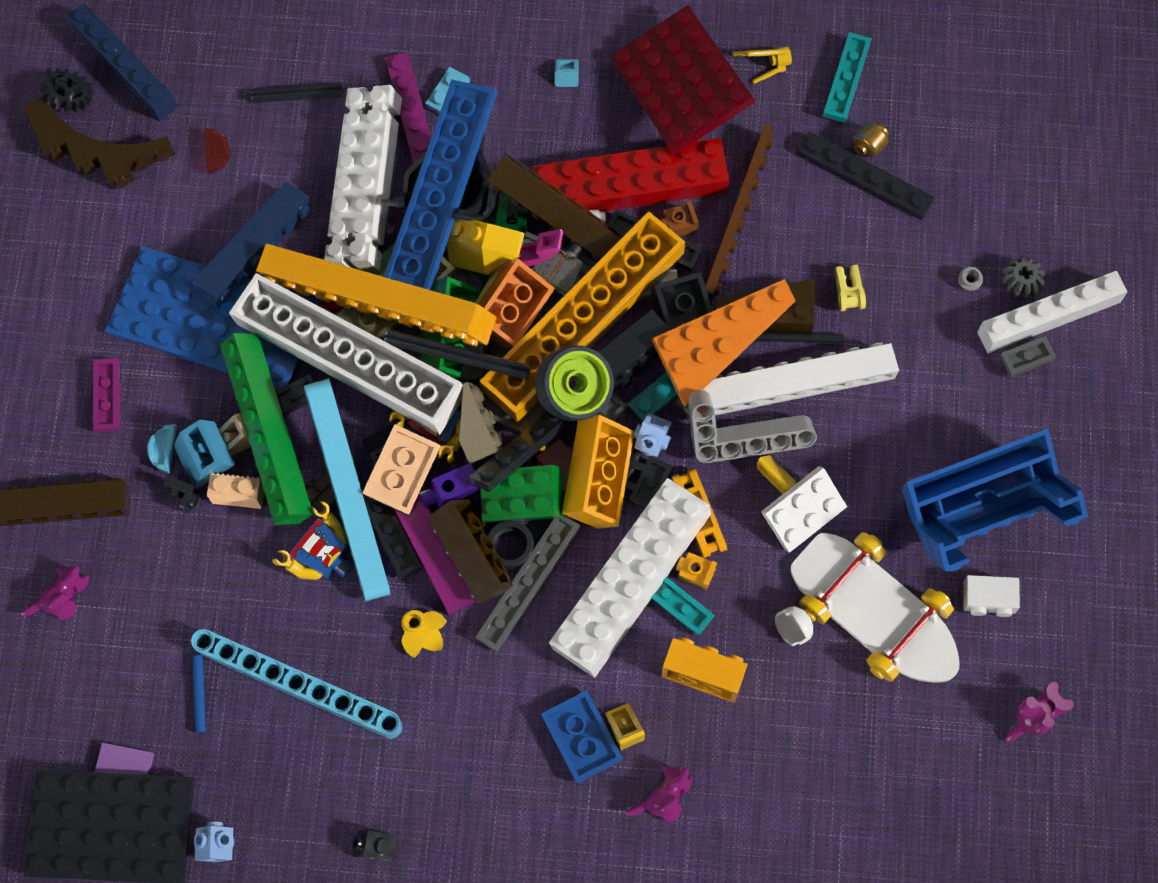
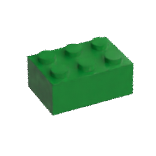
[481,465,564,523]

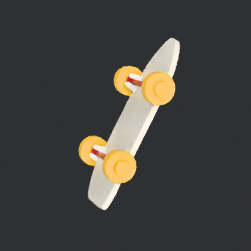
[790,532,959,683]

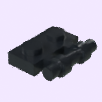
[624,451,672,509]

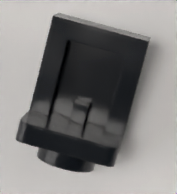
[352,830,397,863]

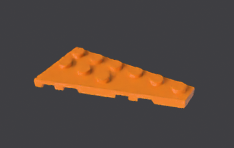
[652,279,795,407]

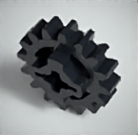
[40,68,93,113]

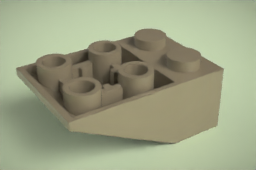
[459,382,506,465]

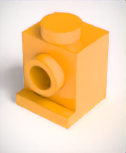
[676,552,717,591]

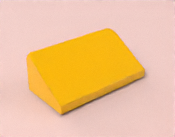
[757,455,797,495]

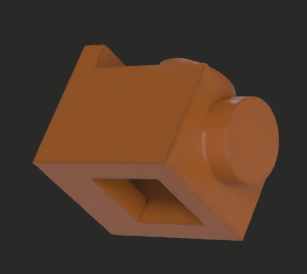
[660,201,698,237]

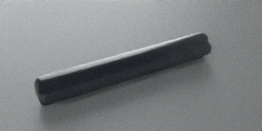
[250,82,343,103]

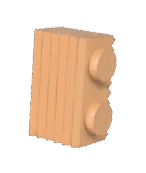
[207,472,264,509]

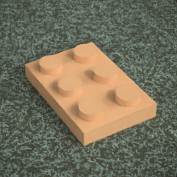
[362,424,441,515]

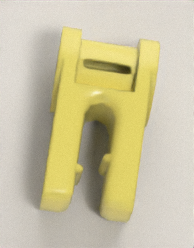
[835,264,866,312]

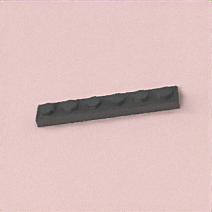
[475,516,580,653]

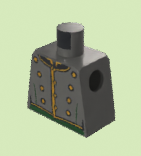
[532,242,583,300]

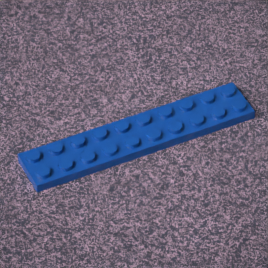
[384,79,498,290]

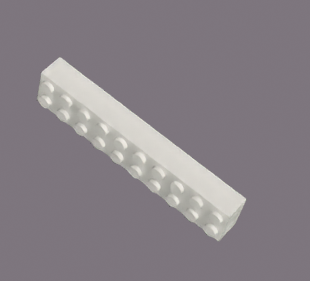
[229,273,463,435]

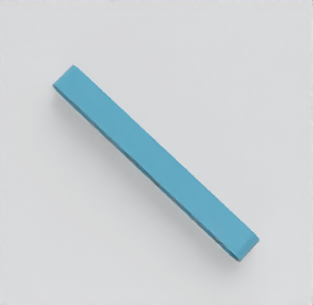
[304,379,390,601]
[191,629,403,739]

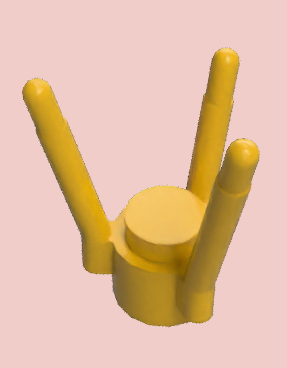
[732,46,792,84]

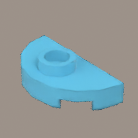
[147,424,177,474]

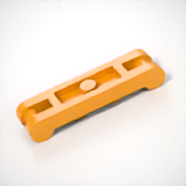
[671,468,727,558]

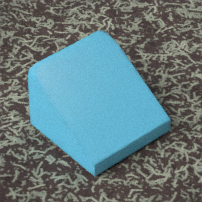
[555,59,579,87]

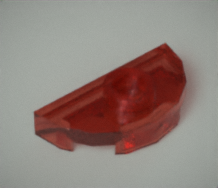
[205,128,231,174]

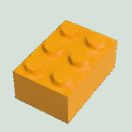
[662,637,748,703]

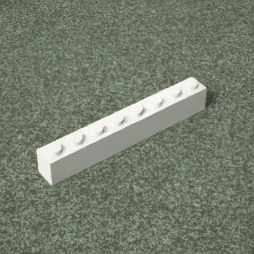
[702,343,899,415]

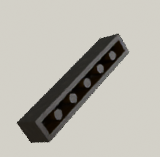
[487,152,624,262]
[0,477,130,527]

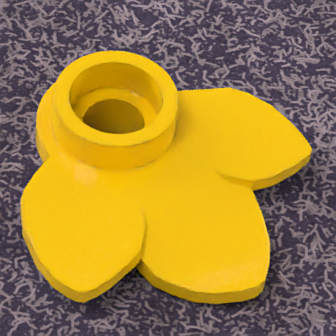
[401,610,447,658]

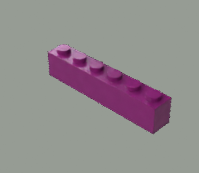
[393,492,476,616]

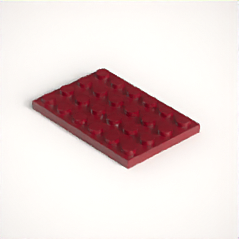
[609,5,755,155]

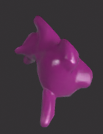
[21,566,89,620]
[1005,682,1074,742]
[625,766,693,823]

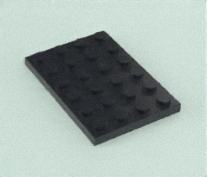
[24,769,195,883]

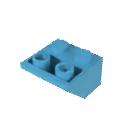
[174,420,235,489]

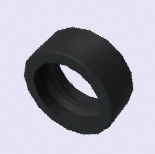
[487,521,534,571]

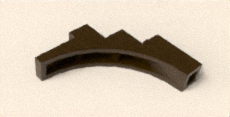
[24,97,175,190]

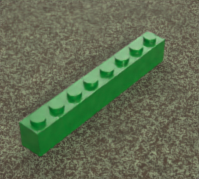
[220,333,313,525]

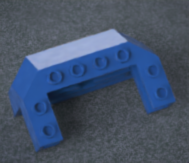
[902,429,1088,572]

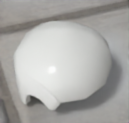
[775,606,813,646]

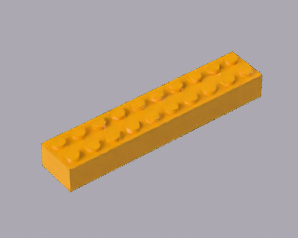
[480,211,685,423]
[256,243,497,346]

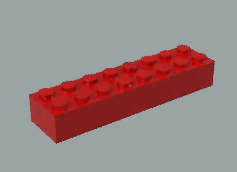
[532,138,729,221]

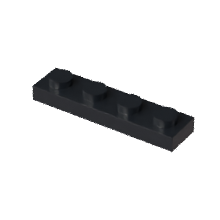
[608,209,703,272]
[361,486,422,580]

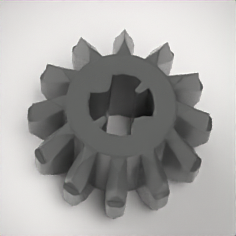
[1002,256,1045,299]

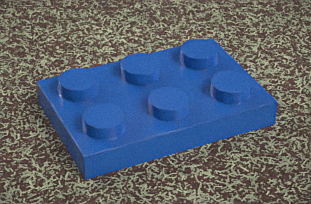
[541,690,623,784]

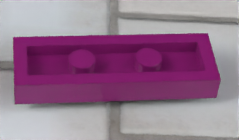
[93,358,120,433]

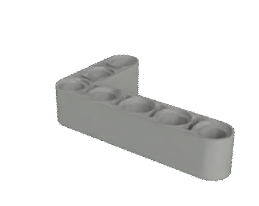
[688,390,817,463]

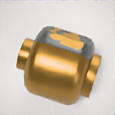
[853,122,889,158]

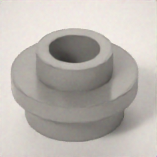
[958,267,983,291]

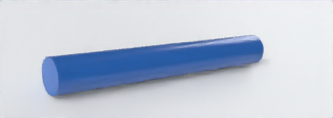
[192,655,206,733]

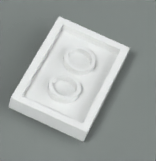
[761,466,847,553]

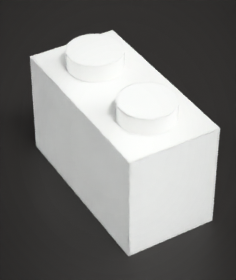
[963,575,1020,617]

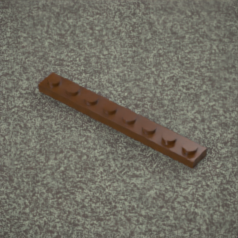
[706,124,775,302]

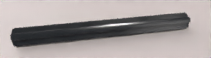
[384,330,531,379]

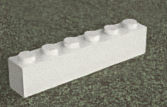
[977,271,1127,353]

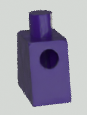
[419,463,479,509]

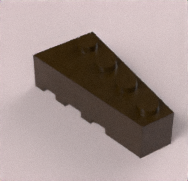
[715,279,815,333]
[428,499,513,604]

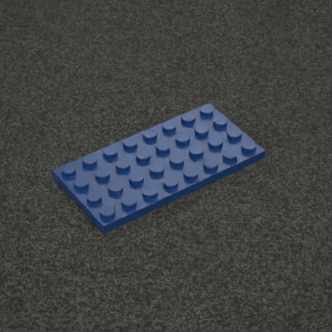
[105,246,322,389]

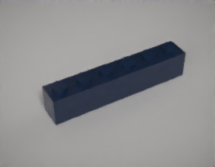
[66,3,177,121]
[192,182,311,309]

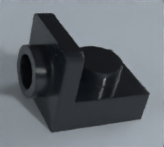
[163,475,199,514]

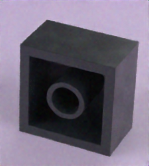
[650,272,713,330]

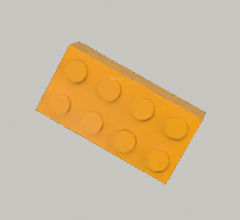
[562,415,634,529]

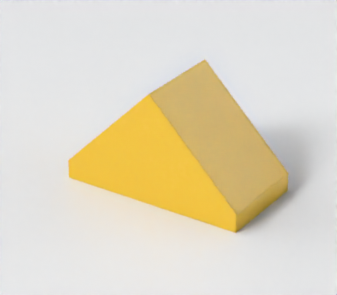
[605,703,645,750]

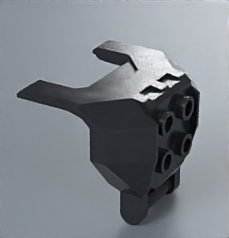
[382,135,497,221]

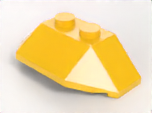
[446,218,525,275]

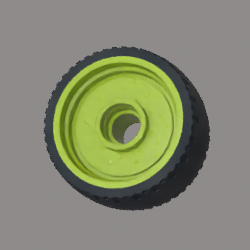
[535,345,614,421]

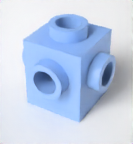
[633,413,672,457]
[194,822,234,862]

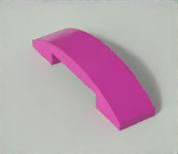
[516,229,563,267]

